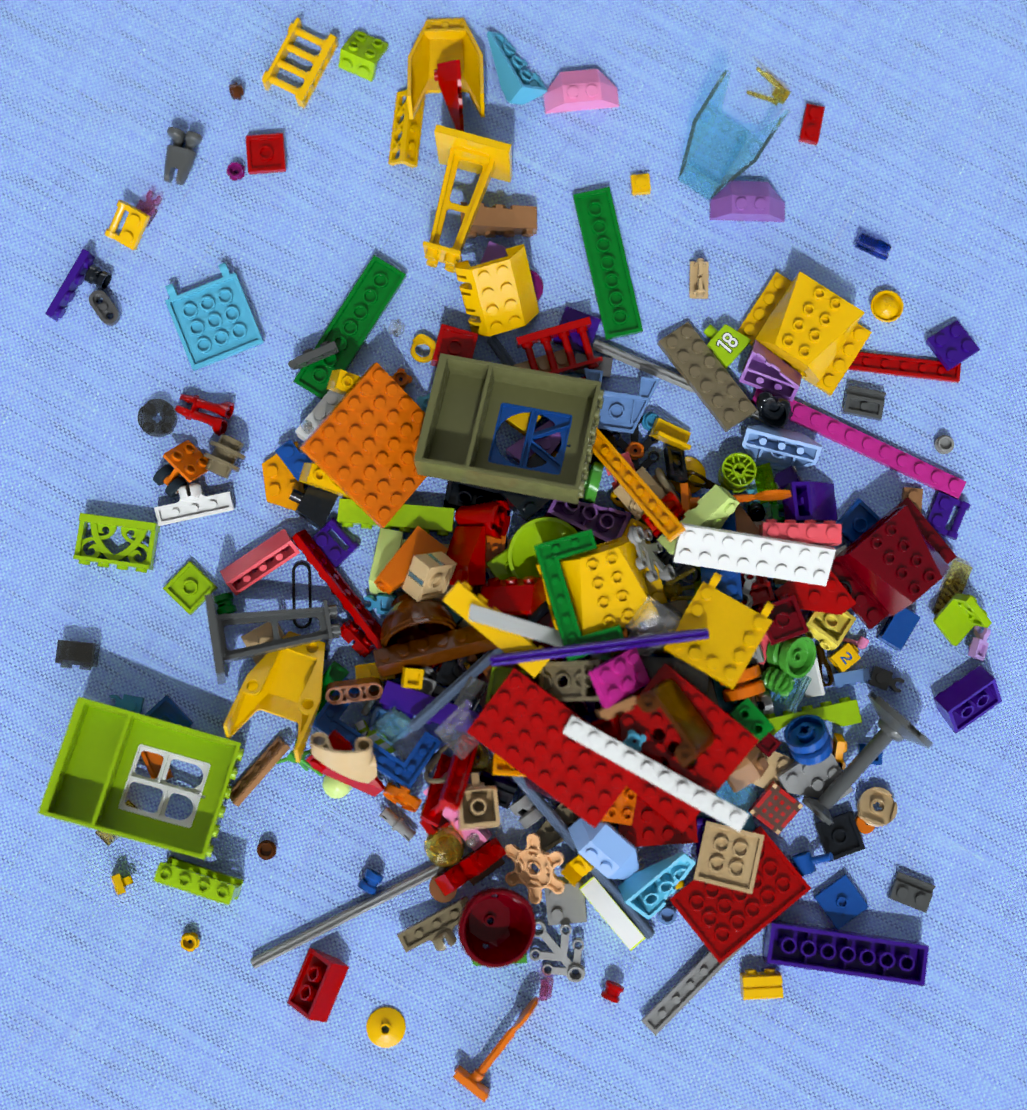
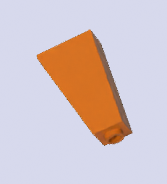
[373,526,449,594]

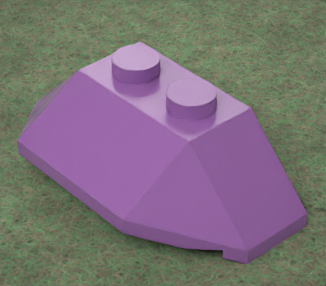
[710,181,785,222]

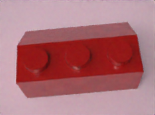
[481,576,546,615]
[287,947,349,1022]

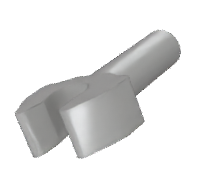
[361,683,385,716]

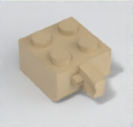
[457,772,500,831]

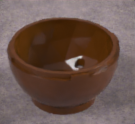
[380,593,457,648]

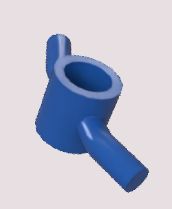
[791,851,833,876]

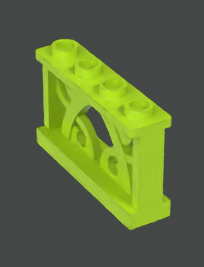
[73,513,160,573]
[154,856,244,905]

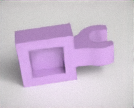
[968,626,991,662]

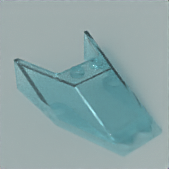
[678,69,791,200]

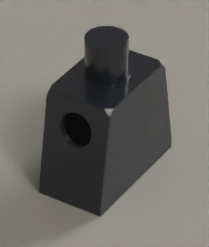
[289,486,338,530]

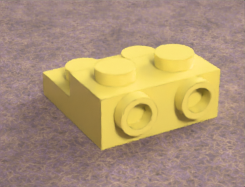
[804,611,856,651]

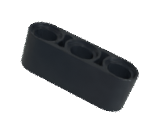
[655,541,701,584]

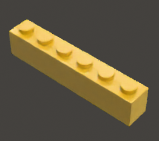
[443,580,550,678]

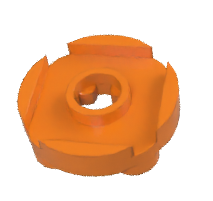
[383,782,422,812]

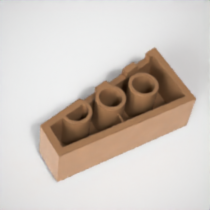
[461,202,537,238]

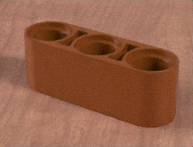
[326,677,383,704]

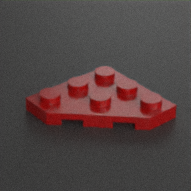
[774,570,857,615]

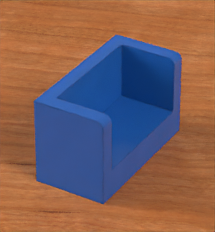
[877,608,921,650]

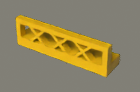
[388,90,425,168]

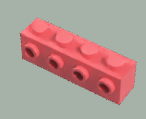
[759,519,842,546]
[220,529,300,595]

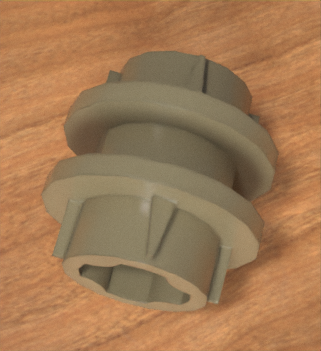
[203,434,246,479]

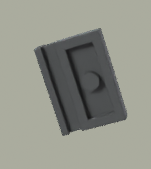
[842,385,886,421]
[888,871,936,913]

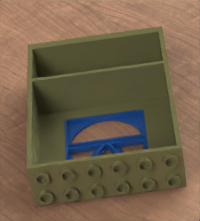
[414,353,604,504]

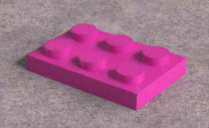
[588,648,650,709]

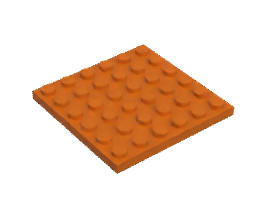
[299,362,427,528]

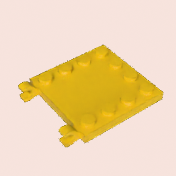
[663,572,774,689]

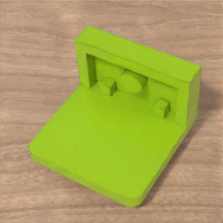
[338,31,389,82]
[933,593,992,646]

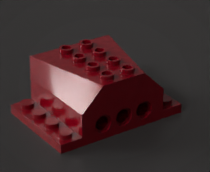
[831,497,957,630]

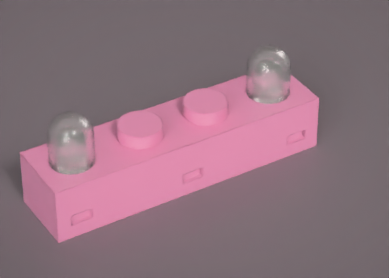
[423,786,493,851]

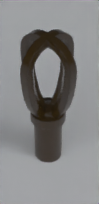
[686,470,724,489]
[816,645,834,687]

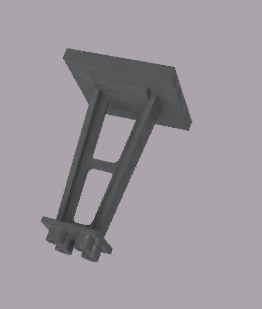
[205,594,341,684]

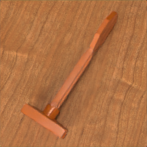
[680,483,792,520]
[453,996,539,1102]

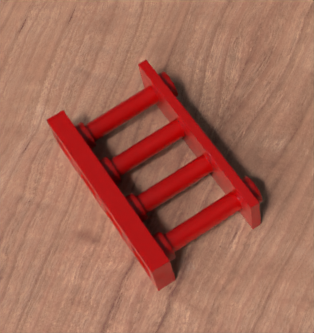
[515,316,603,375]
[420,735,479,827]

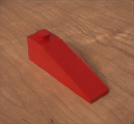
[434,60,464,132]
[306,729,385,797]

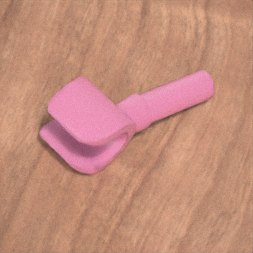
[842,636,869,649]

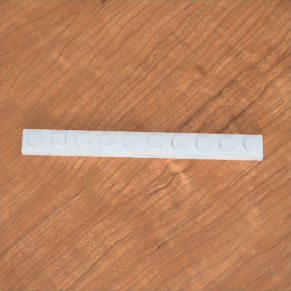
[562,715,749,832]

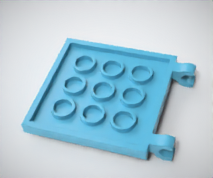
[165,263,264,371]

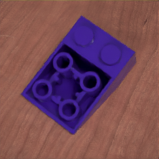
[781,481,838,523]

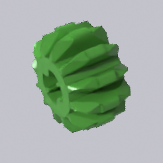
[760,667,795,696]

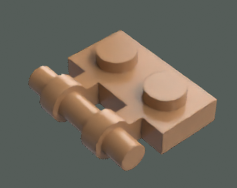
[593,694,637,720]

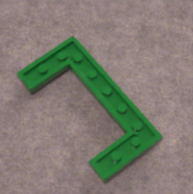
[534,529,624,661]

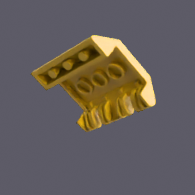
[454,244,539,337]

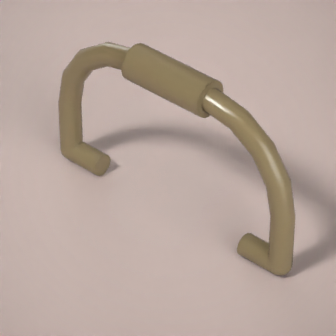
[424,738,470,784]

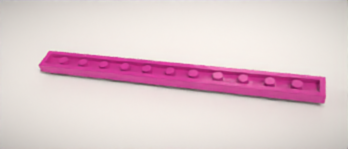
[751,389,966,499]

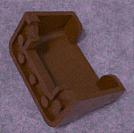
[634,679,714,768]

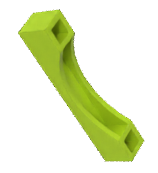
[764,696,862,735]

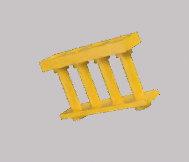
[262,18,339,109]

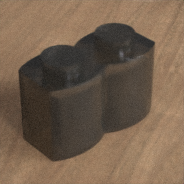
[55,640,100,670]

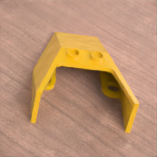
[223,631,325,763]

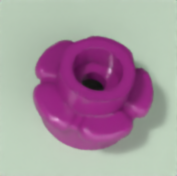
[227,162,245,181]

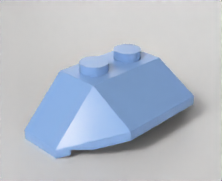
[742,424,822,471]
[568,817,640,880]

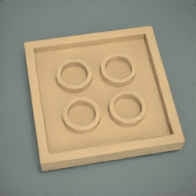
[693,821,764,894]

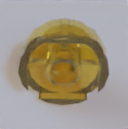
[424,827,465,868]

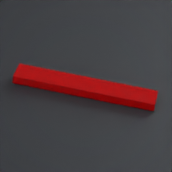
[848,352,961,383]

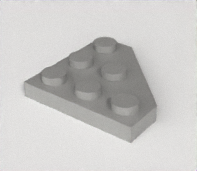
[776,753,853,801]

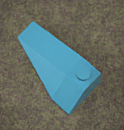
[487,31,548,105]
[618,851,696,920]

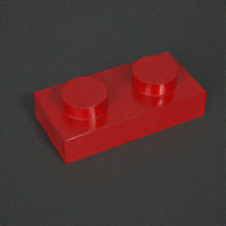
[798,104,825,145]

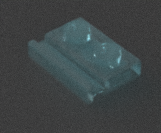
[772,675,812,713]
[370,706,412,746]

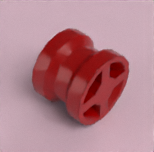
[601,980,624,1003]

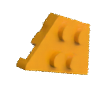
[262,441,305,511]

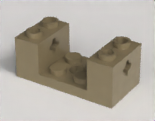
[525,660,606,702]

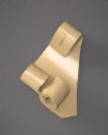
[310,732,377,784]

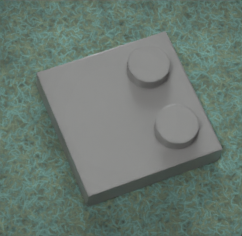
[545,881,587,926]

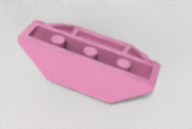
[543,69,619,114]

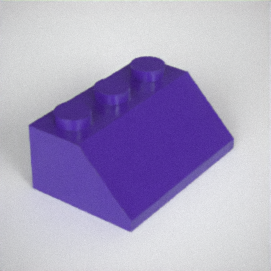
[933,665,1002,734]

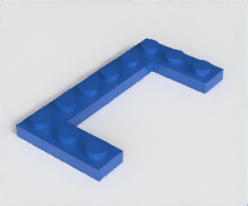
[313,677,442,790]

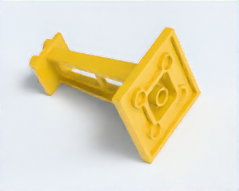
[423,124,513,273]

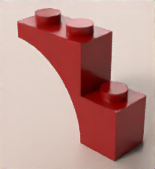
[434,837,507,896]

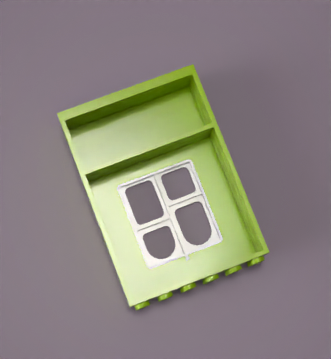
[37,696,244,860]

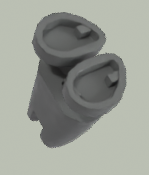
[164,127,203,186]

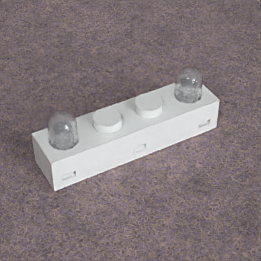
[295,390,344,441]

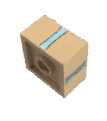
[402,551,457,601]

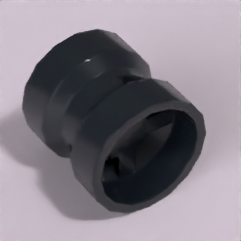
[85,265,112,290]

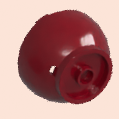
[458,887,536,968]

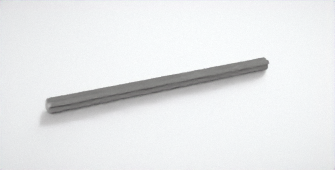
[592,339,784,428]
[250,861,446,968]

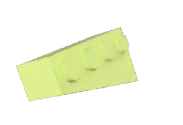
[657,484,740,555]

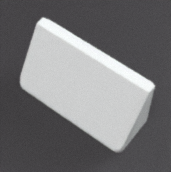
[801,658,825,698]

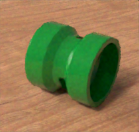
[213,592,237,614]

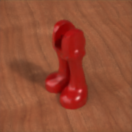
[175,394,234,436]

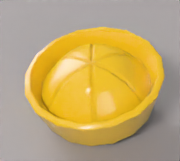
[871,290,904,322]

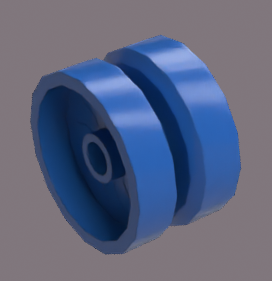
[784,714,833,765]

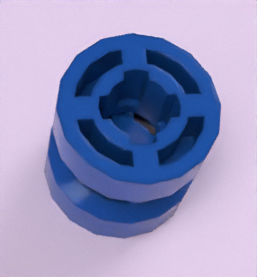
[357,868,384,895]

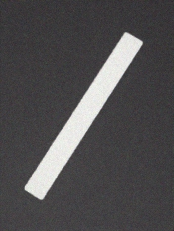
[469,604,610,661]

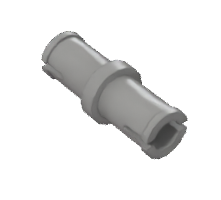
[379,806,416,842]

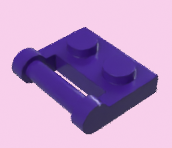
[926,492,970,540]
[312,518,360,568]

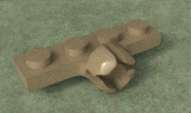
[397,896,469,953]

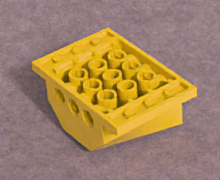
[738,271,872,396]
[535,532,667,636]

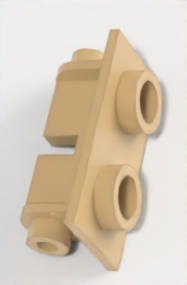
[689,258,709,299]

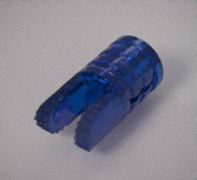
[854,232,891,260]

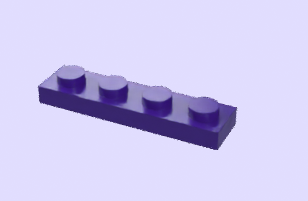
[45,249,95,322]

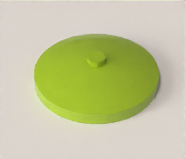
[508,516,578,579]

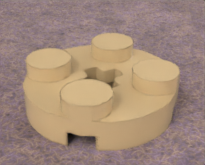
[857,787,897,827]

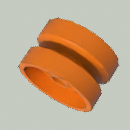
[719,664,766,702]

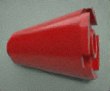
[455,500,510,539]

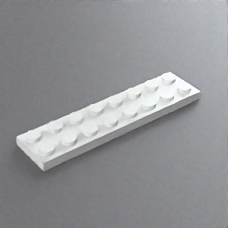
[672,523,836,586]

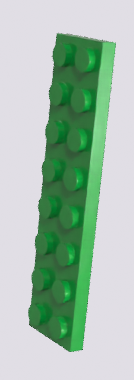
[573,187,643,340]
[293,255,407,399]

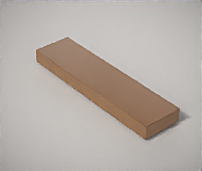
[230,736,290,806]

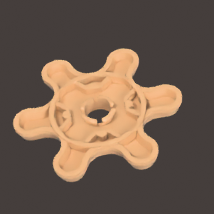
[504,833,565,904]

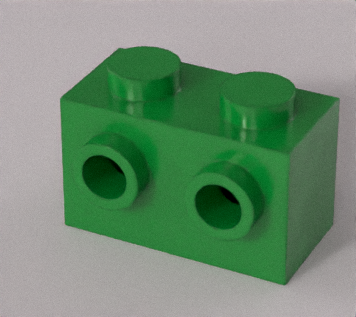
[727,698,774,742]

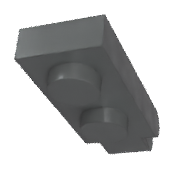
[288,341,339,370]

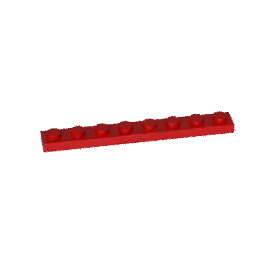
[291,529,382,649]

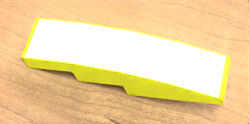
[579,876,645,951]

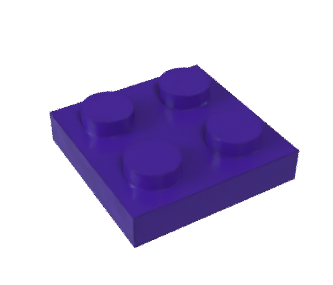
[553,306,601,354]
[925,320,980,371]

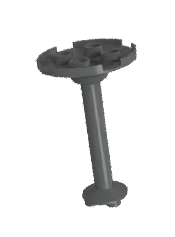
[801,691,933,826]

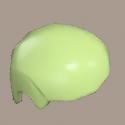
[322,775,353,799]

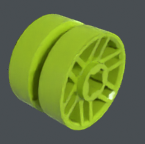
[718,453,757,493]

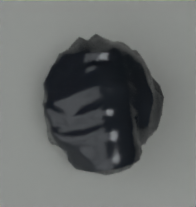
[756,391,793,428]

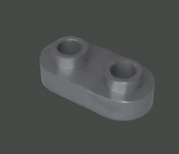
[89,290,120,326]

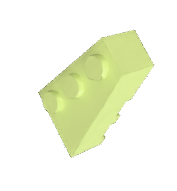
[369,528,406,596]

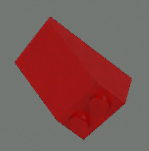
[446,526,486,585]

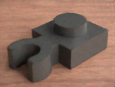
[867,666,905,692]

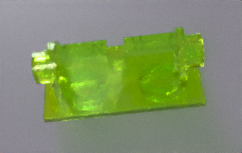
[755,462,777,504]

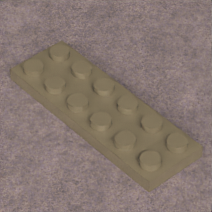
[657,322,757,432]

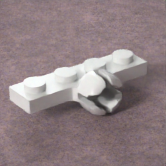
[154,483,235,526]

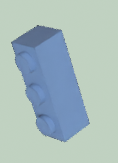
[833,668,871,688]

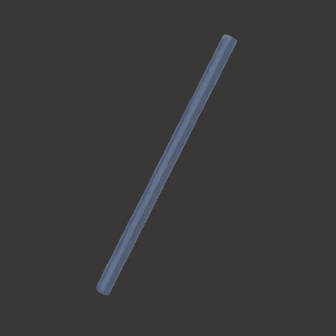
[409,600,549,731]
[511,776,655,939]

